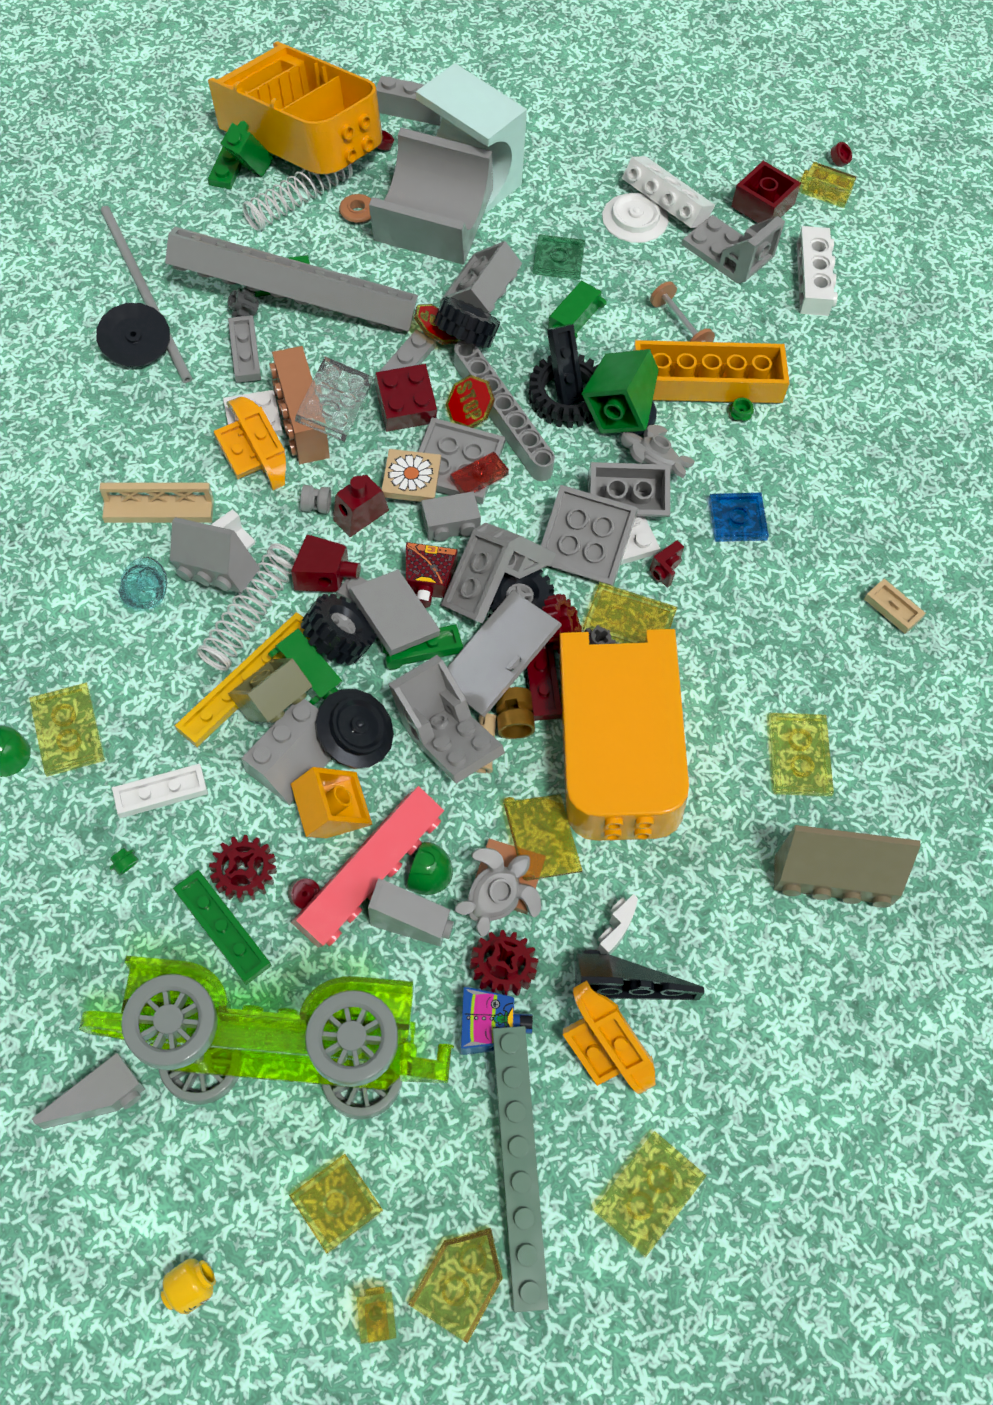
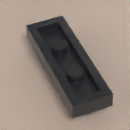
[547,324,585,405]

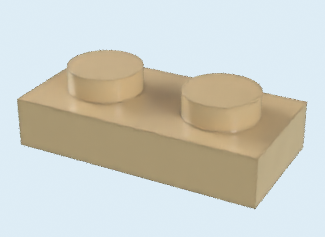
[864,579,926,634]

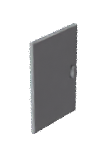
[447,590,562,717]

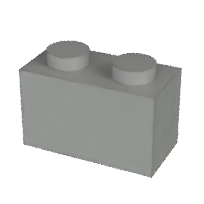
[421,491,481,541]

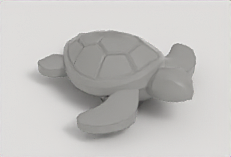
[621,425,695,478]
[454,848,541,937]

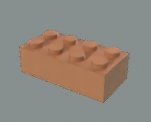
[269,346,330,465]

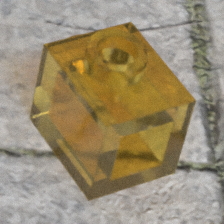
[357,1286,397,1344]

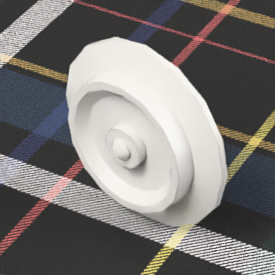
[602,193,669,243]

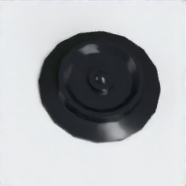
[96,303,170,367]
[315,689,394,769]

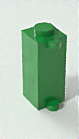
[220,121,274,177]
[548,280,607,338]
[268,629,342,705]

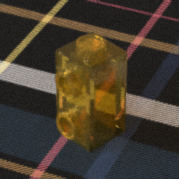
[801,162,857,208]

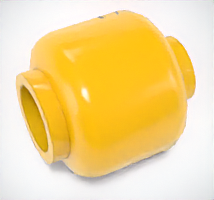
[161,1258,216,1314]

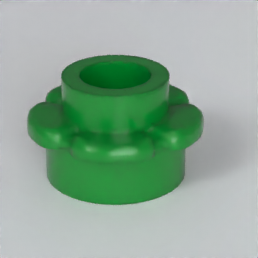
[729,398,754,421]
[110,848,139,876]

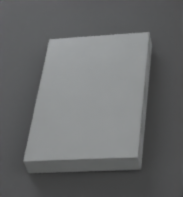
[349,569,440,656]

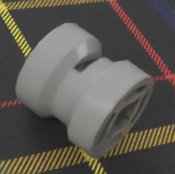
[300,485,331,514]

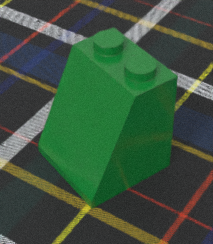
[582,349,659,434]

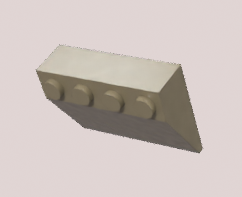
[774,825,921,908]

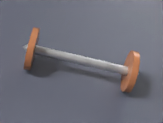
[650,281,715,342]

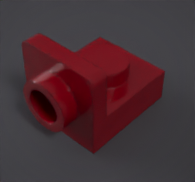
[650,540,684,588]

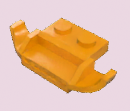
[214,397,286,490]
[562,981,656,1094]

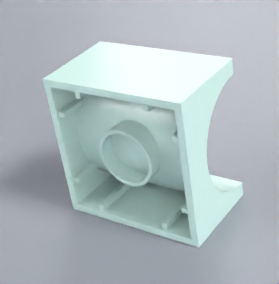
[416,63,527,214]

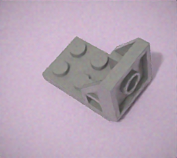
[682,215,785,283]
[441,523,556,624]
[388,655,505,784]

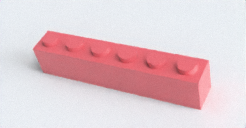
[291,786,444,947]

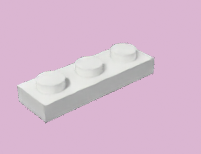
[112,764,208,818]

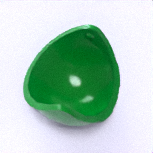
[0,725,31,777]
[407,841,453,895]

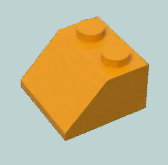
[291,767,372,838]

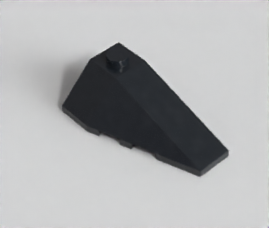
[575,950,704,1000]

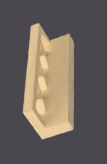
[99,483,214,523]

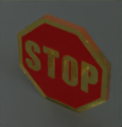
[414,304,458,345]
[446,375,495,428]

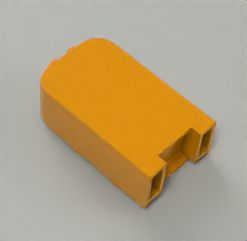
[208,41,383,174]
[559,629,689,841]

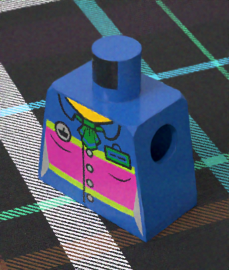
[461,987,533,1055]

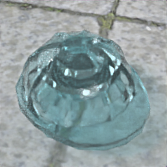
[118,557,167,609]

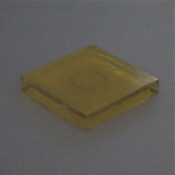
[289,1154,383,1254]

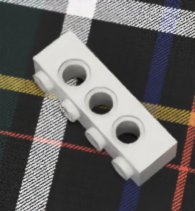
[622,156,715,228]
[797,226,838,316]

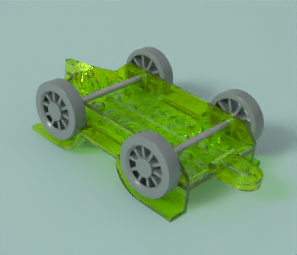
[79,956,454,1119]

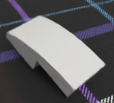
[598,894,638,955]

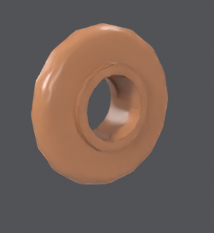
[339,194,371,223]

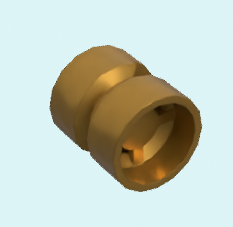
[496,687,535,739]

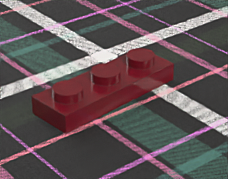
[526,641,562,721]

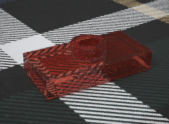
[450,452,509,493]

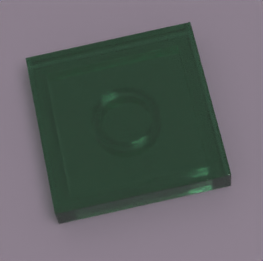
[533,234,585,280]

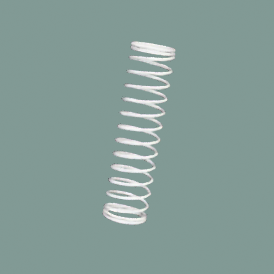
[242,164,353,231]
[197,543,297,671]

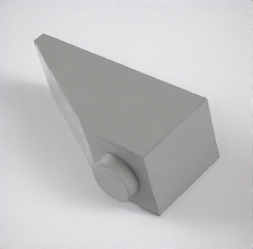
[32,1053,145,1129]

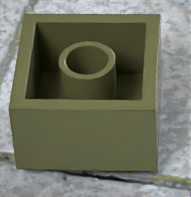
[228,658,312,723]

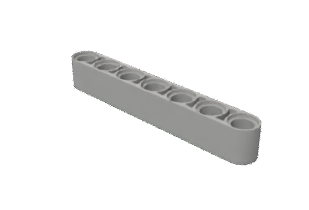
[454,340,555,481]

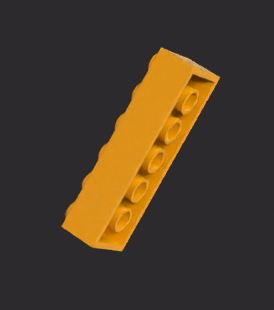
[633,340,790,403]

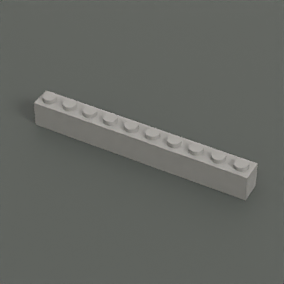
[165,226,418,332]

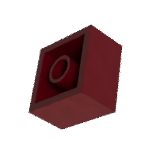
[731,160,801,223]
[375,364,437,432]

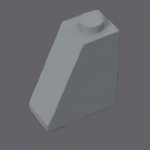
[368,878,454,947]

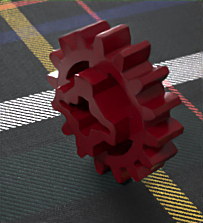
[542,593,582,655]
[209,835,277,902]
[469,930,538,996]

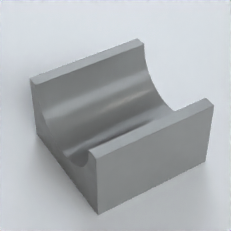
[369,128,493,265]

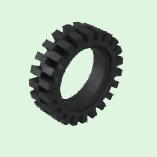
[528,354,599,428]

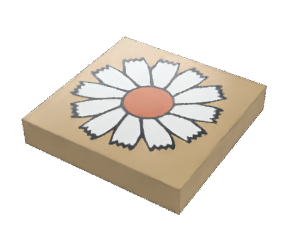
[382,449,441,502]

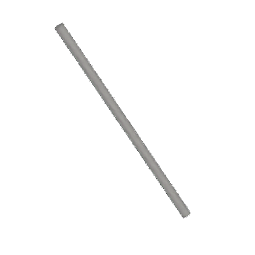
[101,206,192,383]

